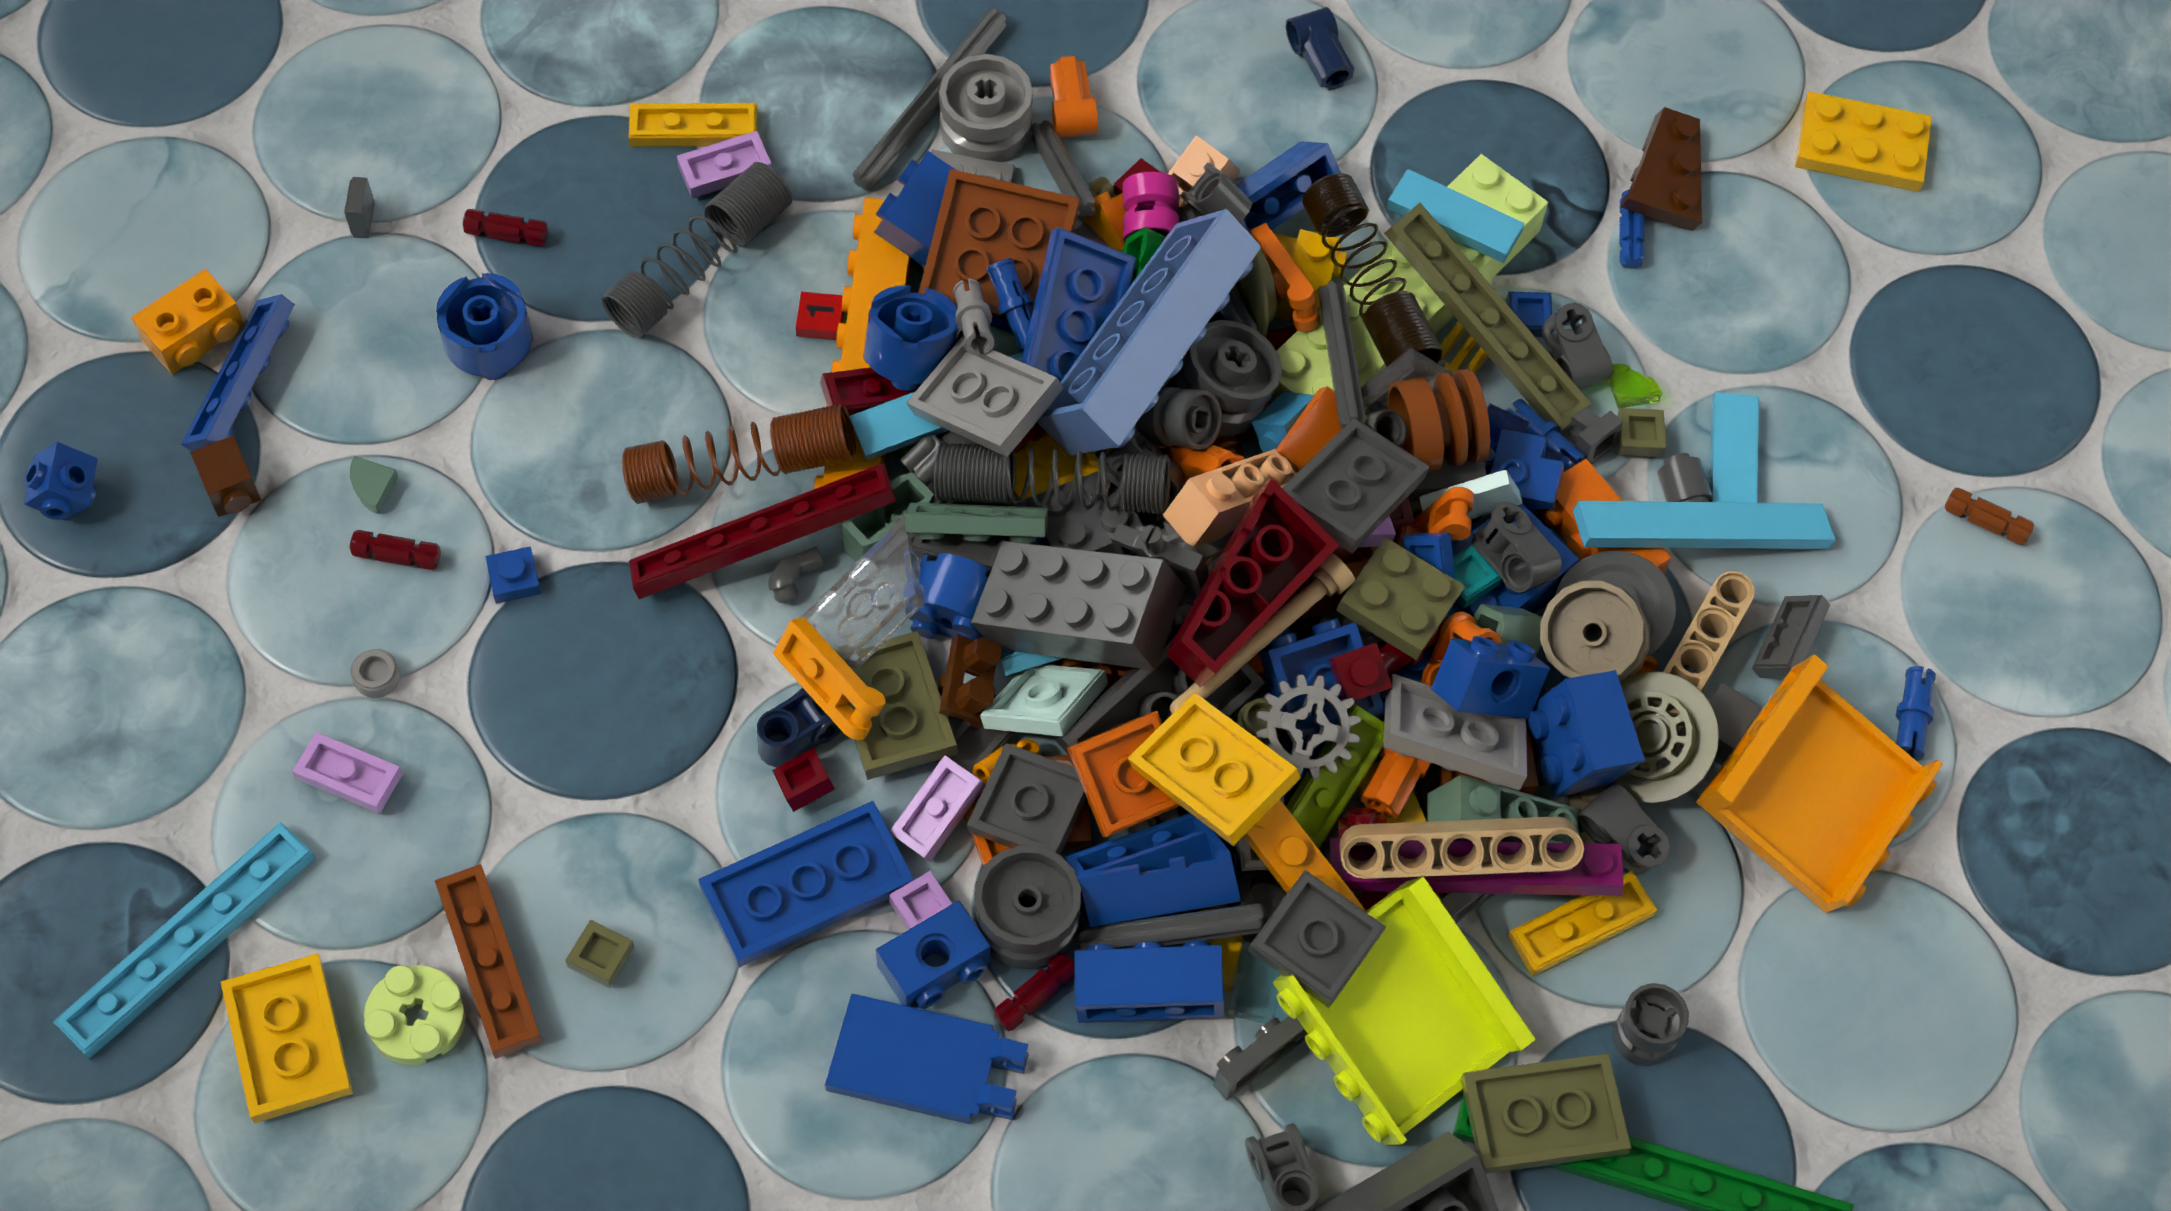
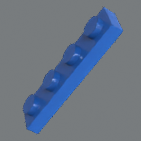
[181,294,295,451]

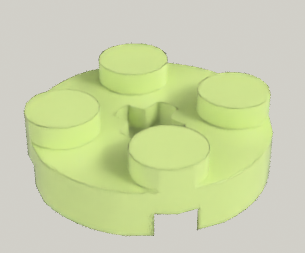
[364,965,467,1065]

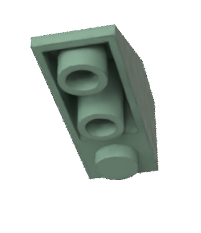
[1427,775,1578,843]

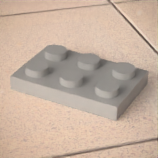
[906,337,1064,457]
[1383,674,1527,791]

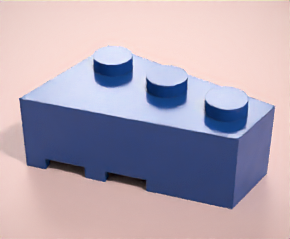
[1064,813,1241,927]

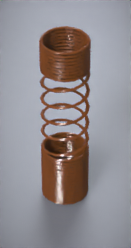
[622,403,856,504]

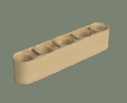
[1640,571,1755,769]
[1339,817,1584,879]

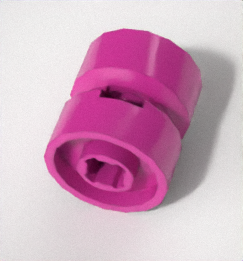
[1123,172,1179,244]

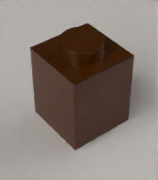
[190,435,261,517]

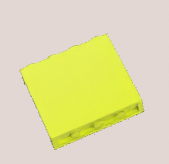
[1272,876,1536,1145]

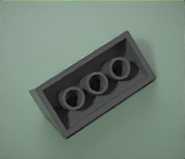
[1313,1131,1499,1211]

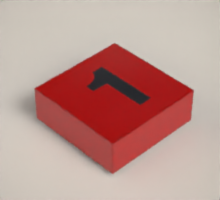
[795,291,844,340]

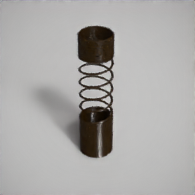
[1302,173,1443,381]

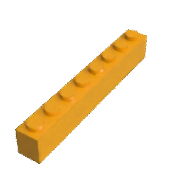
[814,198,913,489]

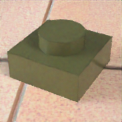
[1617,408,1666,457]
[565,920,634,988]

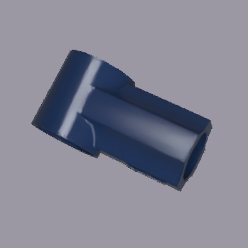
[1286,7,1354,91]

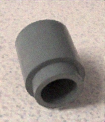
[1657,453,1713,502]

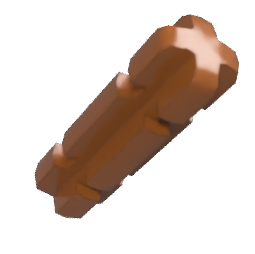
[1945,488,2034,545]

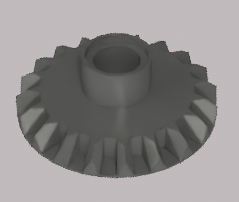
[1555,551,1676,657]

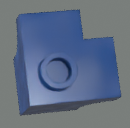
[1490,429,1564,516]

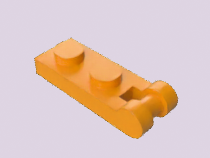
[773,617,886,740]

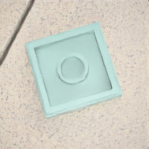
[980,665,1109,736]

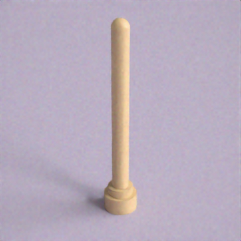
[1170,553,1355,714]

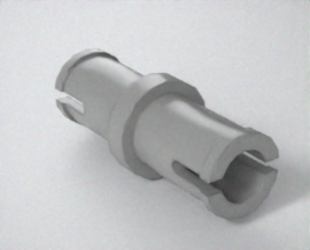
[953,278,994,356]

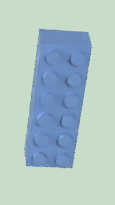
[1037,209,1261,456]

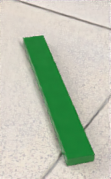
[1453,1092,1854,1211]

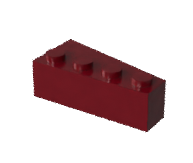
[1166,478,1340,687]

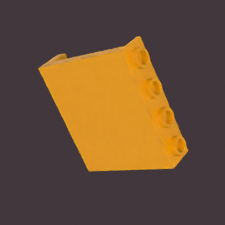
[1696,654,1943,913]

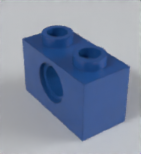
[1431,636,1550,718]
[876,900,990,1009]

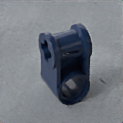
[757,688,841,767]

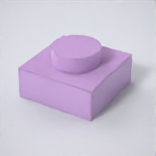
[889,871,952,930]

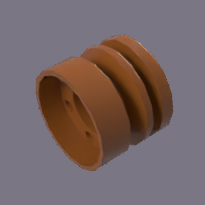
[1387,368,1490,472]

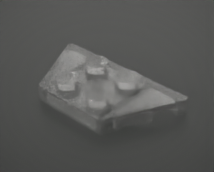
[776,517,925,669]

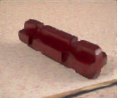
[462,209,548,246]
[349,530,441,570]
[994,953,1075,1031]

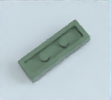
[905,503,1048,543]

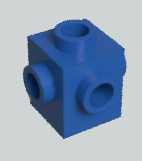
[24,442,98,521]

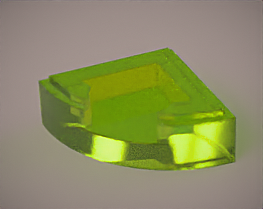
[1608,364,1663,409]

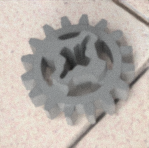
[1255,675,1361,779]

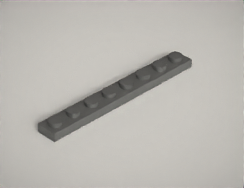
[1214,893,1495,1100]

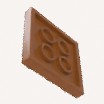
[919,169,1080,320]

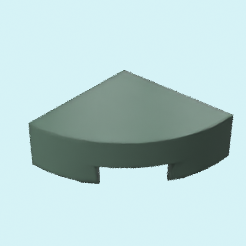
[350,456,398,514]

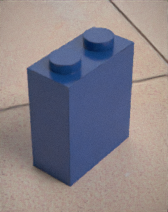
[874,151,956,267]

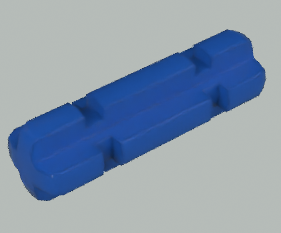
[1620,190,1645,268]

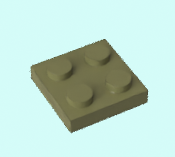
[1336,537,1465,660]

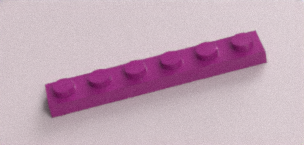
[1330,839,1624,896]

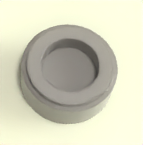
[350,649,400,698]

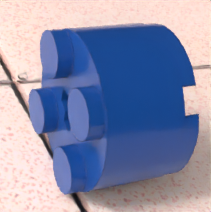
[436,273,533,380]
[863,285,958,390]
[903,553,989,640]

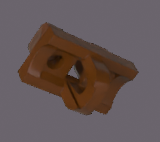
[938,634,1002,729]

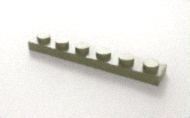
[1384,203,1591,432]

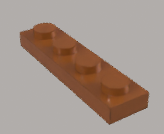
[435,864,543,1059]

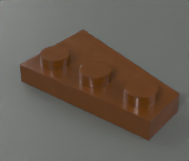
[1620,107,1702,231]

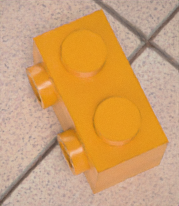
[131,269,244,375]

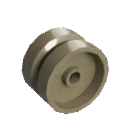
[1540,580,1650,681]

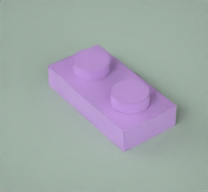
[676,131,772,198]
[292,732,403,814]
[889,755,986,862]

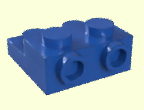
[1259,618,1385,740]

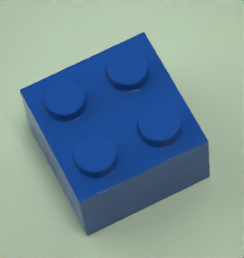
[1526,670,1645,798]

